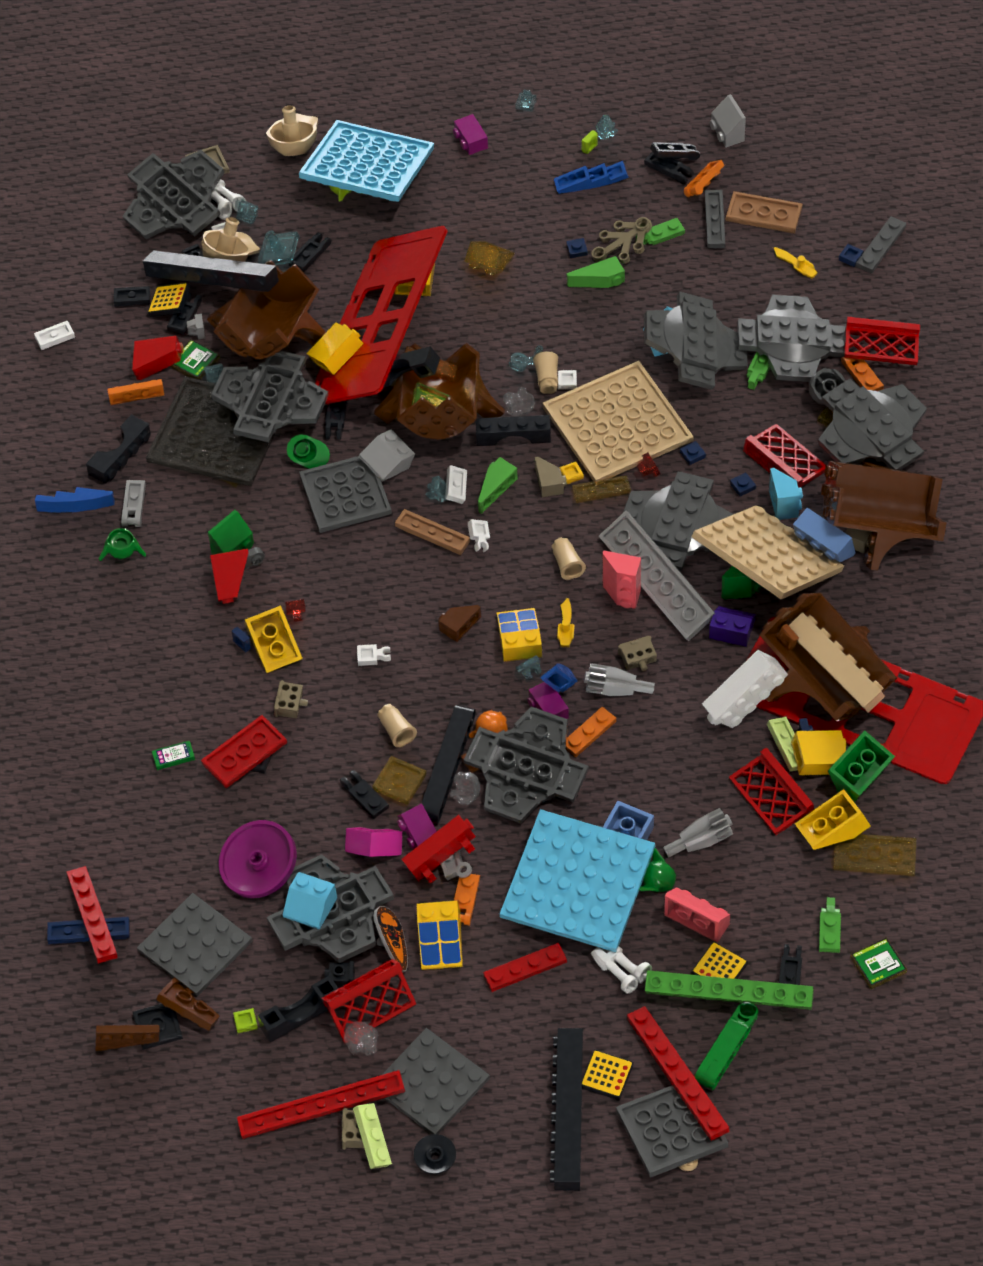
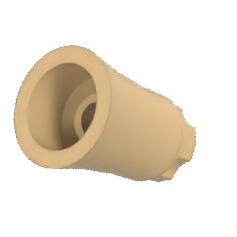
[533,352,558,394]
[552,537,586,580]
[378,704,417,747]

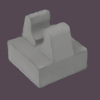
[187,314,205,339]

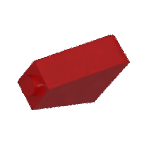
[132,336,184,380]
[210,549,249,604]

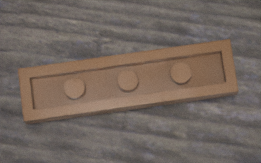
[395,509,470,555]

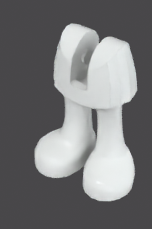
[211,179,246,220]
[591,946,652,994]

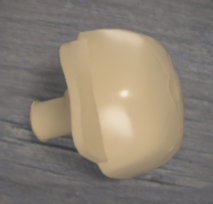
[266,106,318,156]
[201,217,260,262]

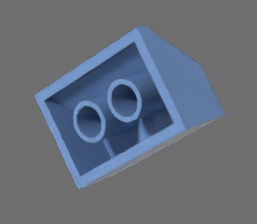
[793,508,856,562]

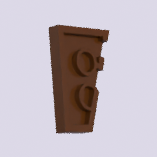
[156,977,220,1031]
[95,1025,159,1051]

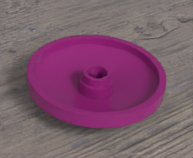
[219,820,297,898]

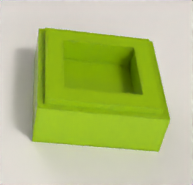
[582,130,598,154]
[233,1008,258,1033]

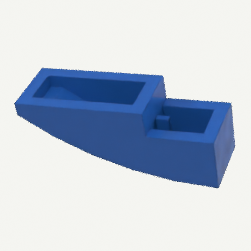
[541,663,578,693]

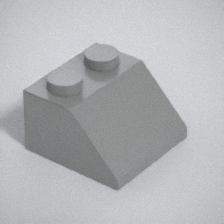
[710,94,746,147]
[359,429,415,482]

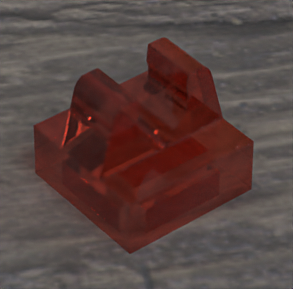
[637,452,661,477]
[285,599,306,622]

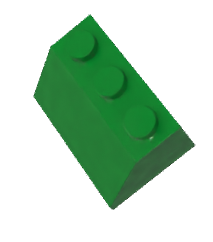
[828,730,895,803]

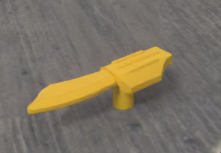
[774,247,817,279]
[557,598,575,647]

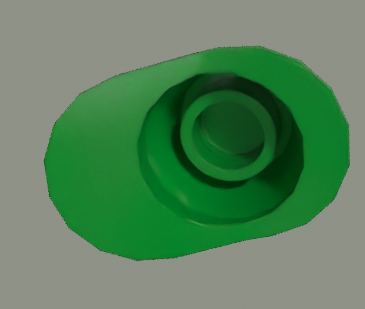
[287,434,330,469]

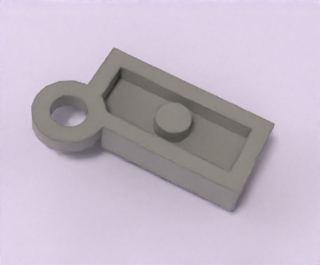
[441,850,472,880]

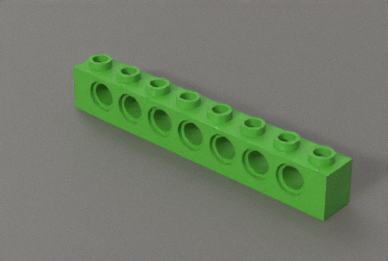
[645,970,814,1010]

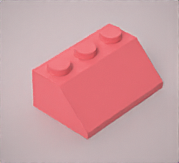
[603,550,641,609]
[664,888,730,943]

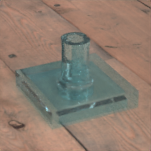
[258,231,299,265]

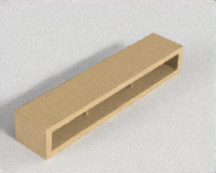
[789,612,885,712]

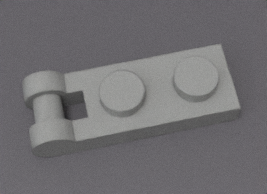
[121,480,146,527]

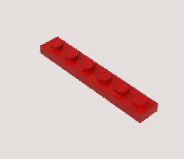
[67,866,118,964]

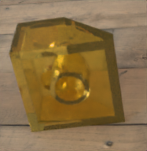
[464,241,515,276]

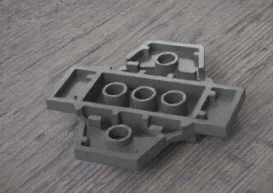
[123,150,225,239]
[644,292,748,390]
[737,294,846,382]
[211,351,328,442]
[818,379,927,471]
[623,471,734,571]
[464,707,589,823]
[267,854,394,963]

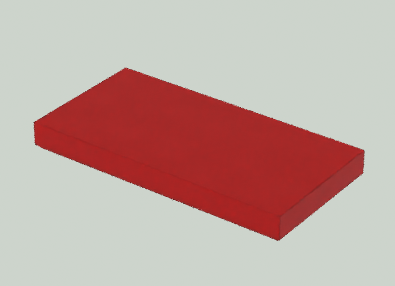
[201,715,287,788]

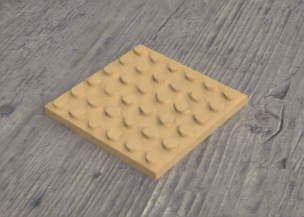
[542,361,694,484]
[692,506,844,599]

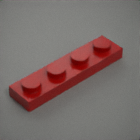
[483,943,567,992]

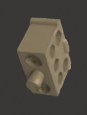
[618,636,657,671]
[274,680,308,718]
[342,1108,364,1150]

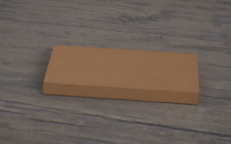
[726,191,803,233]

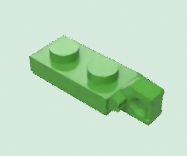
[636,218,685,245]
[747,352,770,390]
[819,897,841,953]

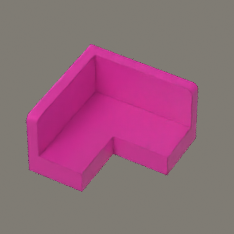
[345,827,403,857]

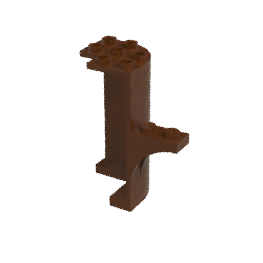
[207,260,326,359]
[374,343,505,439]
[821,461,947,570]
[760,593,897,721]

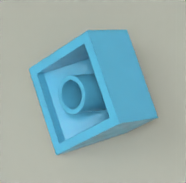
[769,468,803,520]
[283,872,337,929]

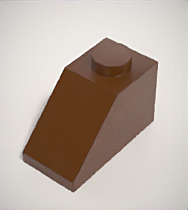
[438,605,481,642]

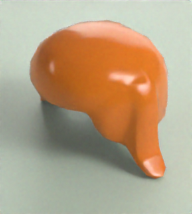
[469,710,508,738]

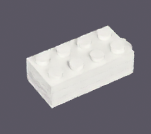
[702,650,788,728]

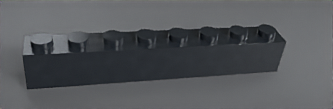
[143,250,279,292]
[550,1028,583,1191]

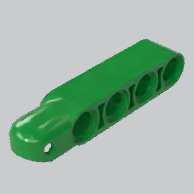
[694,1002,758,1091]

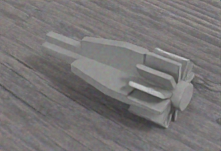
[584,663,655,696]
[663,808,733,858]

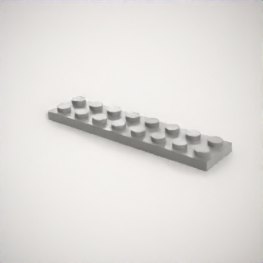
[599,511,715,641]

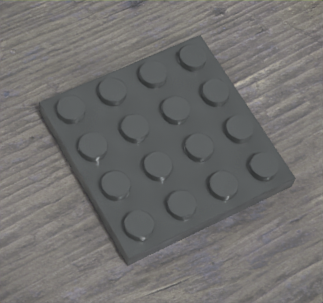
[299,456,392,533]
[137,893,253,997]
[382,1028,490,1135]
[616,1085,728,1178]

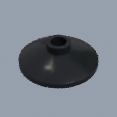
[414,1134,456,1174]

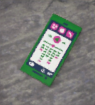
[152,741,195,770]

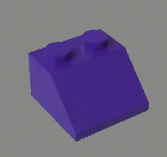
[709,606,756,647]

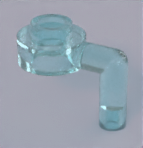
[509,345,543,371]

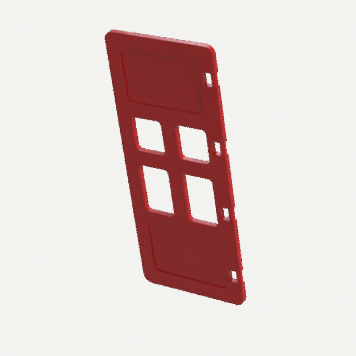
[315,226,448,404]
[746,617,983,784]

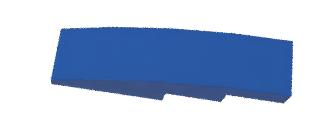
[554,161,629,193]
[35,487,115,513]

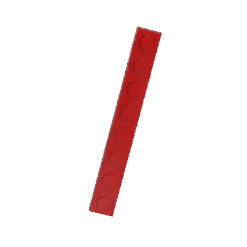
[627,1006,730,1141]
[237,1070,406,1139]

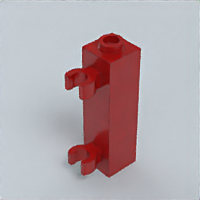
[402,815,476,884]

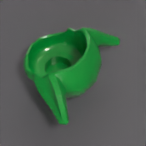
[98,528,146,561]
[639,848,676,893]

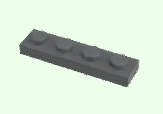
[705,190,725,249]
[856,216,906,274]

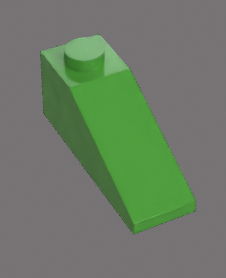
[567,256,625,288]
[478,457,518,514]

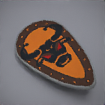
[373,906,408,973]

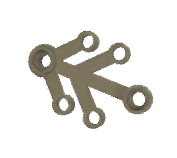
[592,217,652,264]

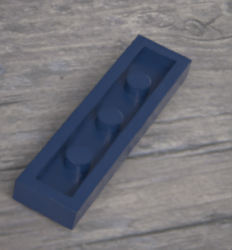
[47,917,130,944]

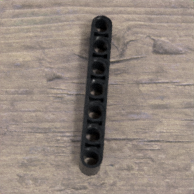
[421,705,476,823]

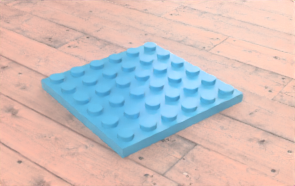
[299,120,434,202]
[500,809,655,952]

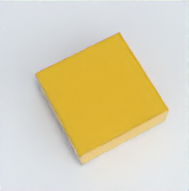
[559,462,584,484]

